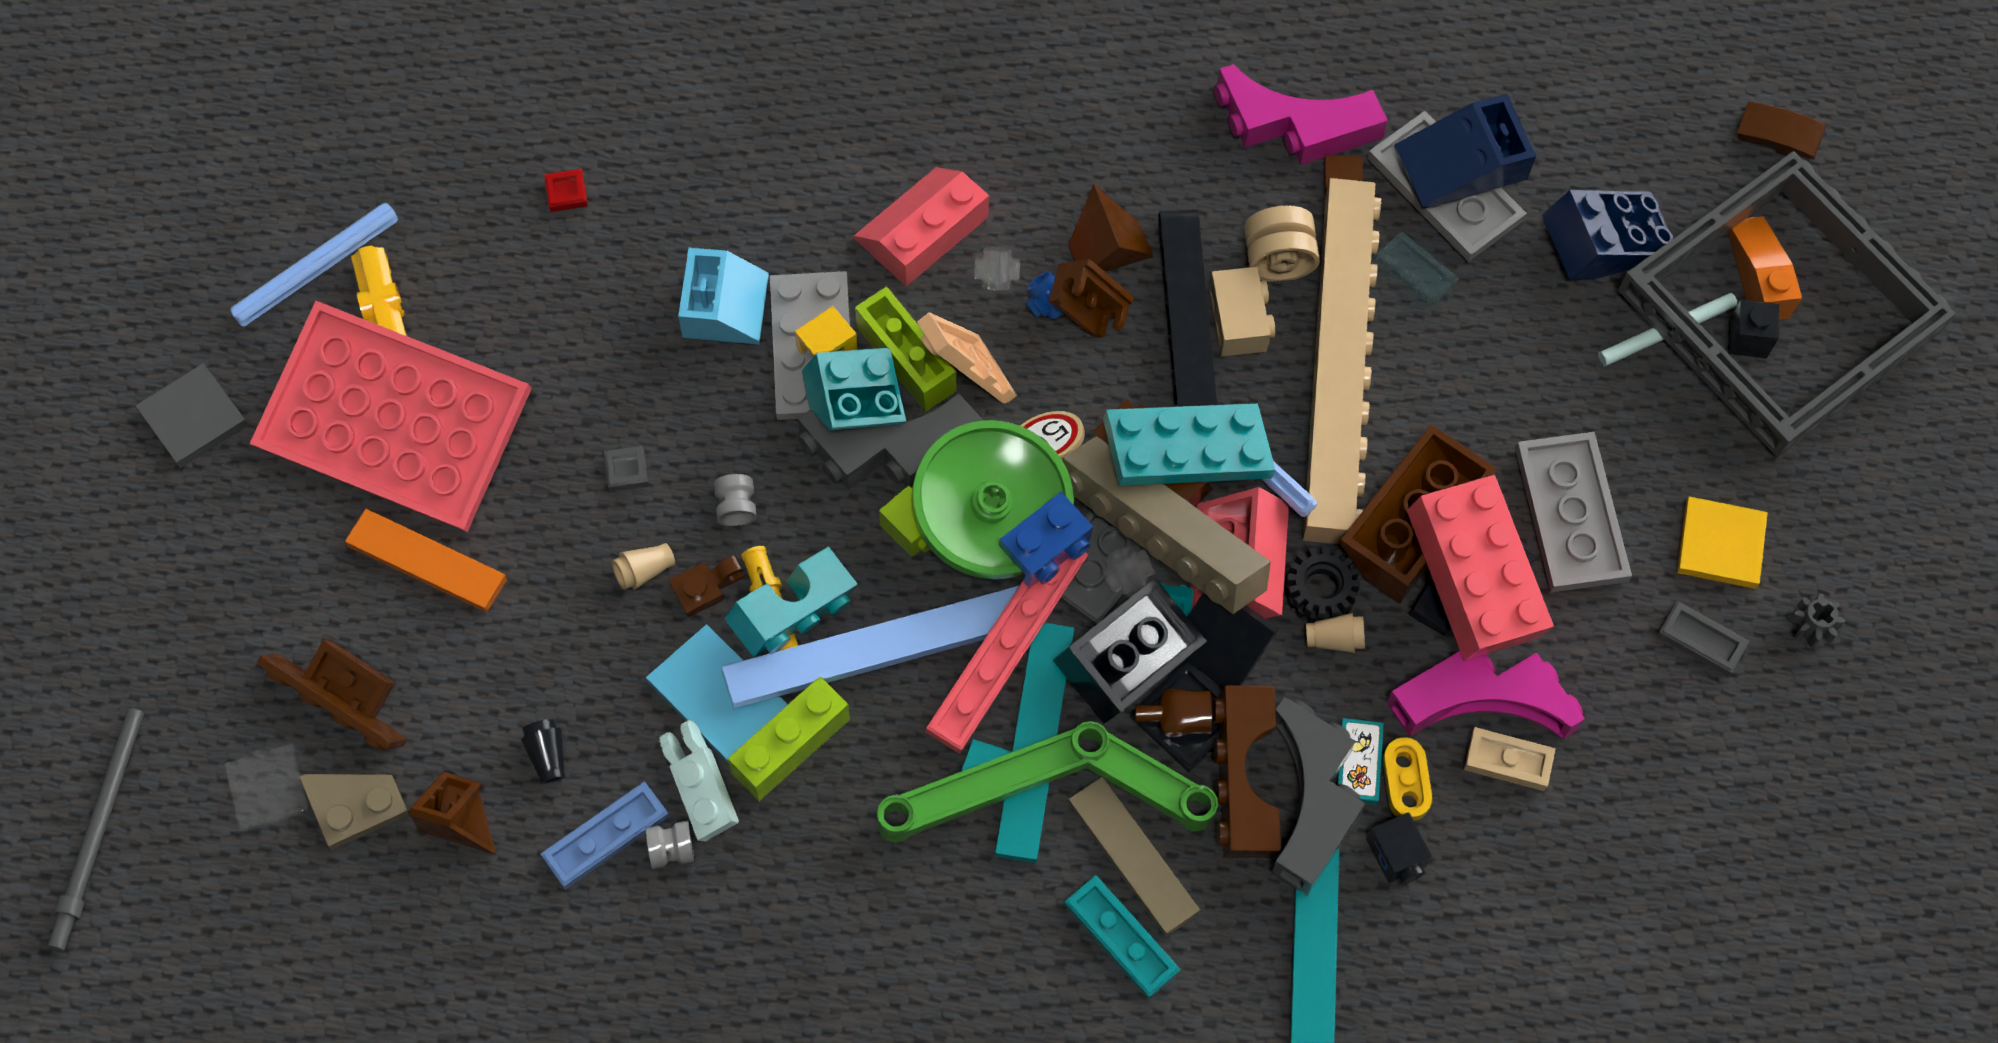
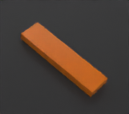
[345,509,507,613]

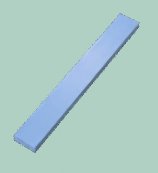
[722,586,1019,709]

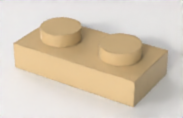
[1464,727,1556,791]

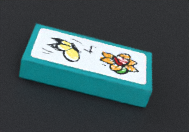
[1337,718,1384,805]

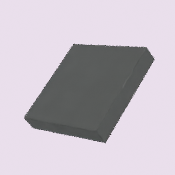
[135,363,248,468]

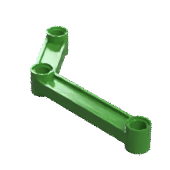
[877,721,1218,843]

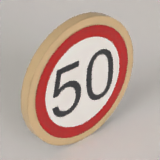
[1020,411,1085,459]

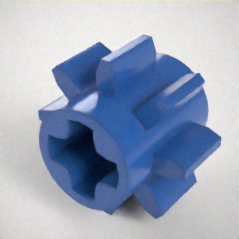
[1026,271,1063,319]

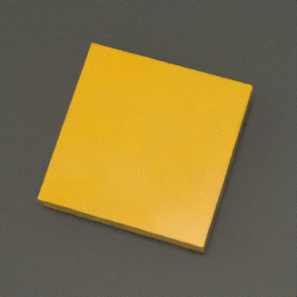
[1677,497,1768,589]

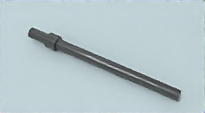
[47,708,145,951]

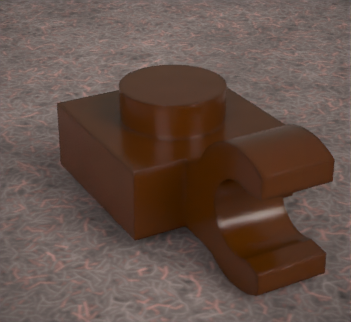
[669,556,744,618]

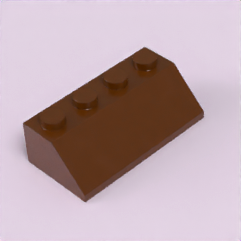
[1340,424,1497,604]

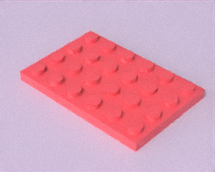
[250,301,532,533]

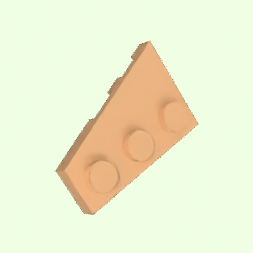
[917,312,1017,404]

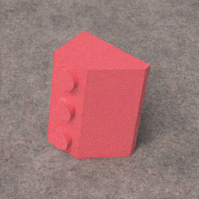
[854,167,989,287]
[1191,487,1289,619]

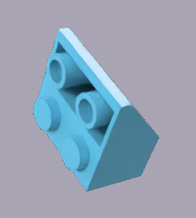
[678,248,769,345]

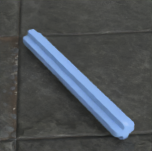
[230,203,398,326]

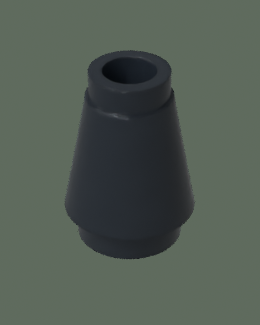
[521,719,565,784]

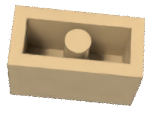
[1209,267,1275,357]

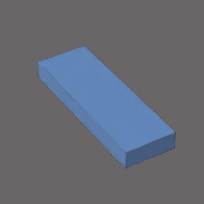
[540,781,670,890]

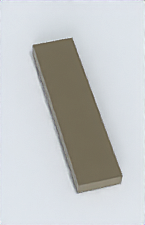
[1068,777,1200,937]

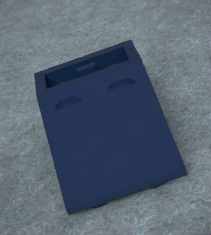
[1394,94,1536,209]
[1542,190,1673,280]

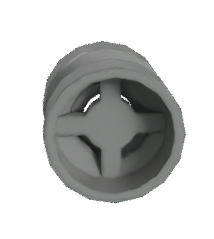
[714,474,757,526]
[646,821,694,869]

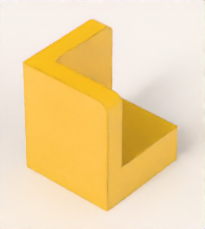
[795,306,857,356]

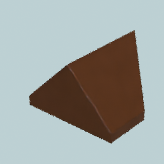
[1069,183,1153,272]
[410,771,496,855]

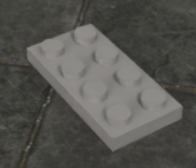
[1367,111,1527,262]
[770,271,850,420]
[1515,432,1632,593]

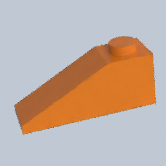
[1728,216,1802,320]

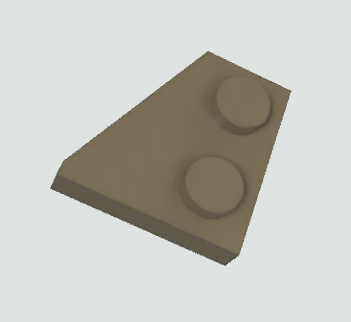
[300,774,410,850]

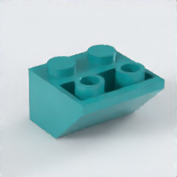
[802,348,906,430]

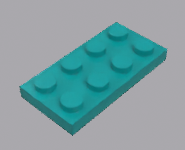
[1103,404,1276,486]

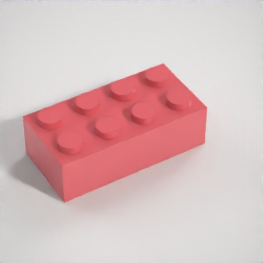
[1407,475,1554,661]

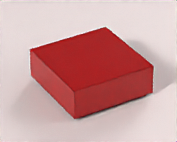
[544,169,588,212]

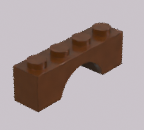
[1212,685,1281,858]

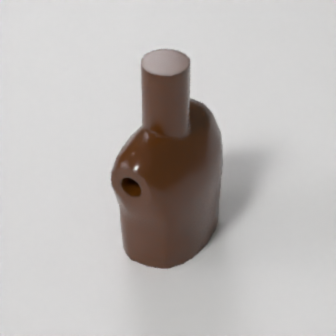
[1135,689,1212,737]

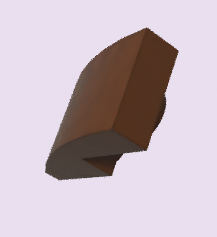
[1737,101,1826,160]

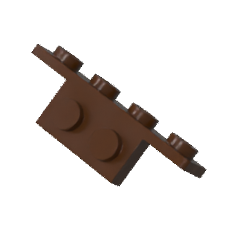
[257,640,407,750]

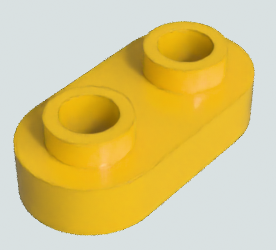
[1382,738,1432,821]

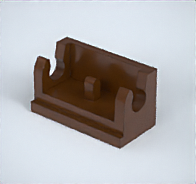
[1049,258,1134,338]

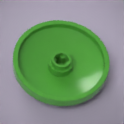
[911,420,1074,579]

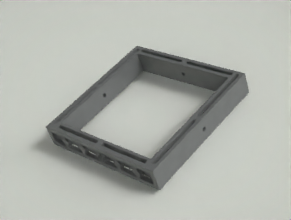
[1618,151,1956,458]

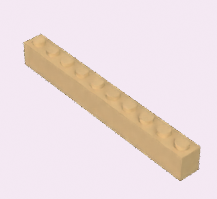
[1303,178,1381,544]

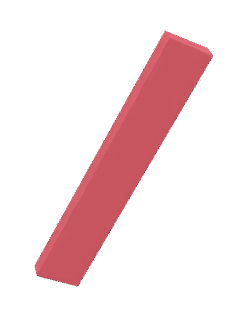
[925,553,1088,754]

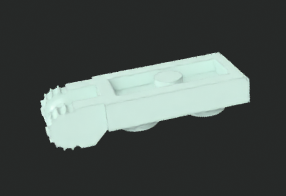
[659,720,739,842]

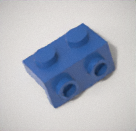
[999,492,1093,588]

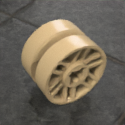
[1244,206,1319,281]

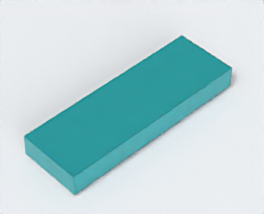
[1064,875,1181,999]

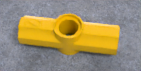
[351,245,407,336]

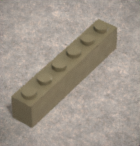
[1062,436,1271,614]

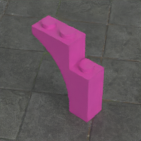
[1214,64,1388,165]
[1386,651,1585,739]

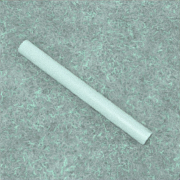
[1598,293,1737,366]

